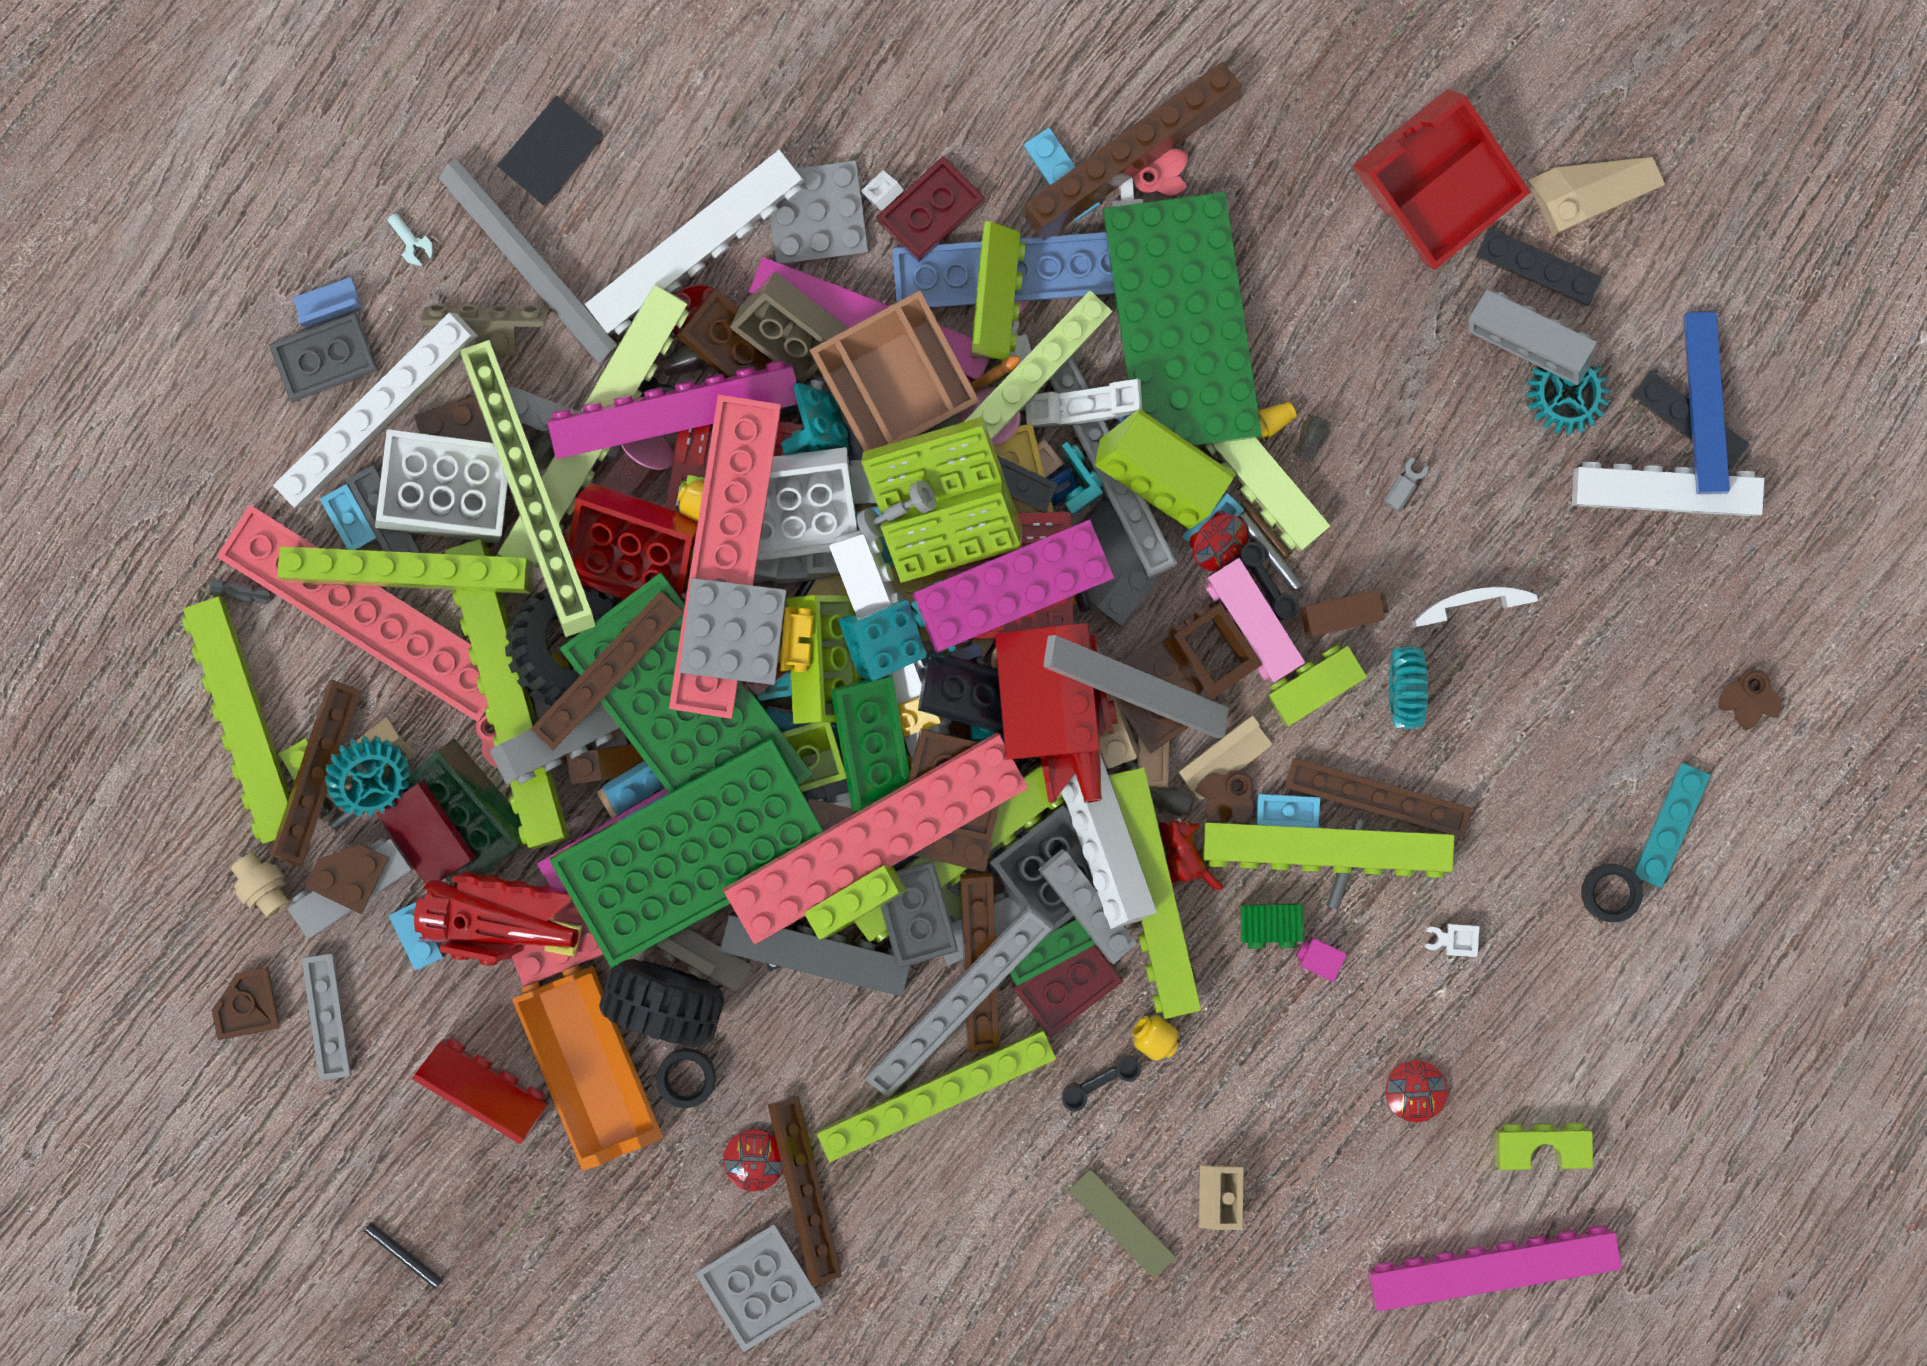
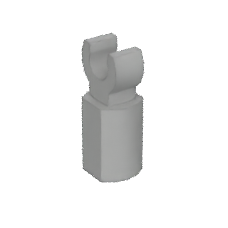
[1383,457,1429,512]

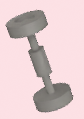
[857,480,936,541]

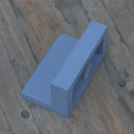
[293,277,363,328]

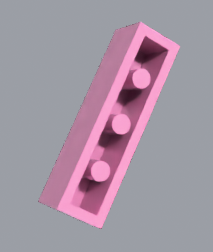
[1205,558,1305,683]

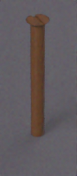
[1240,500,1293,560]

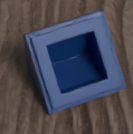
[1047,466,1079,506]

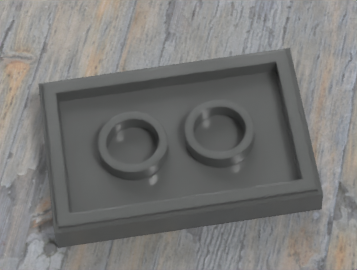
[269,312,379,403]
[881,861,959,969]

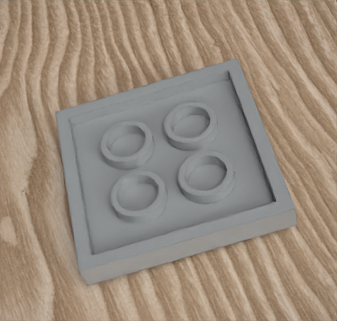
[770,161,868,265]
[680,578,787,685]
[695,1223,823,1352]

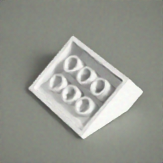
[375,429,507,543]
[757,447,858,561]

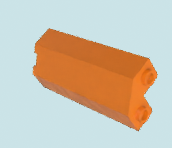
[512,964,663,1171]

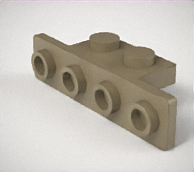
[421,304,548,355]
[655,927,752,992]

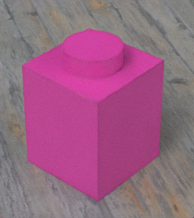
[1296,936,1347,982]

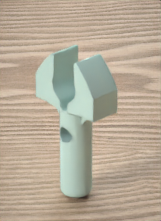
[388,213,434,267]

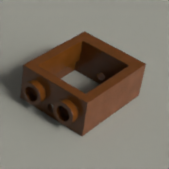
[1299,589,1389,638]
[1164,603,1263,700]

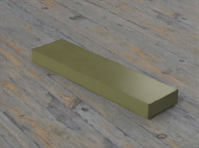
[1068,1168,1176,1279]

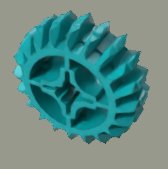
[1525,363,1610,435]
[1388,646,1428,729]
[325,735,410,818]

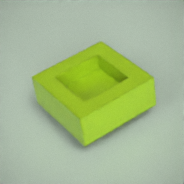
[279,738,309,780]

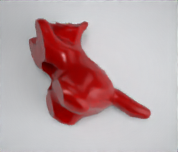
[1158,818,1223,890]

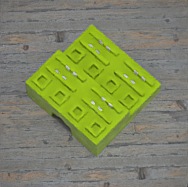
[861,417,1023,583]

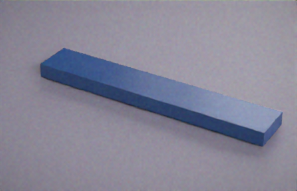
[1683,312,1730,494]

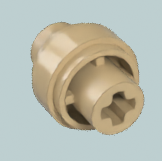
[231,852,290,919]

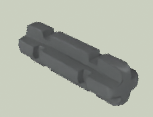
[209,579,271,604]

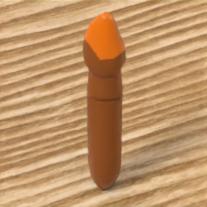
[970,356,1021,394]

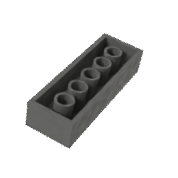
[720,912,910,997]

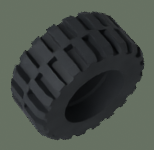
[505,584,614,706]
[599,959,725,1047]

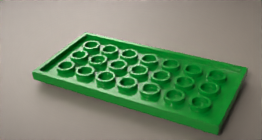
[1102,192,1262,446]
[560,572,813,793]
[549,737,824,968]

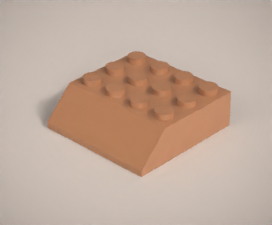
[809,290,979,452]

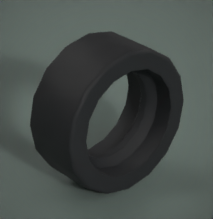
[1581,864,1643,922]
[656,1048,716,1109]

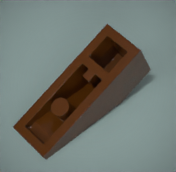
[567,745,645,785]

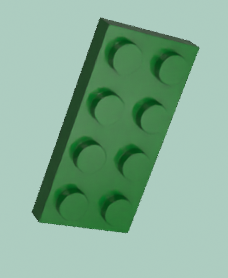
[831,675,910,812]

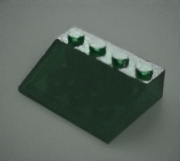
[394,739,523,886]

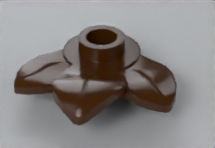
[1719,669,1781,730]
[1195,770,1254,824]

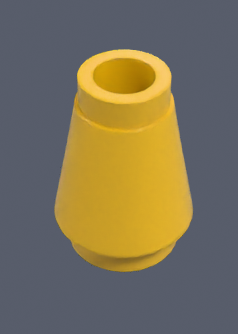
[1258,401,1297,440]

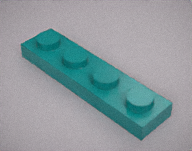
[1633,763,1711,888]

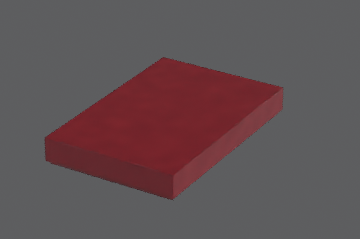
[876,156,986,262]
[376,780,476,884]
[1012,945,1123,1038]

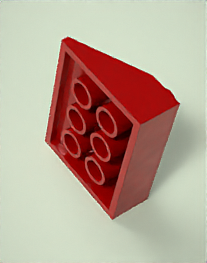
[568,483,698,602]
[995,623,1101,760]
[412,1038,549,1144]

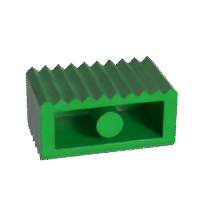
[1239,903,1304,949]

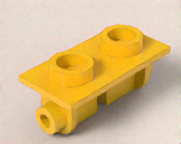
[778,606,814,672]

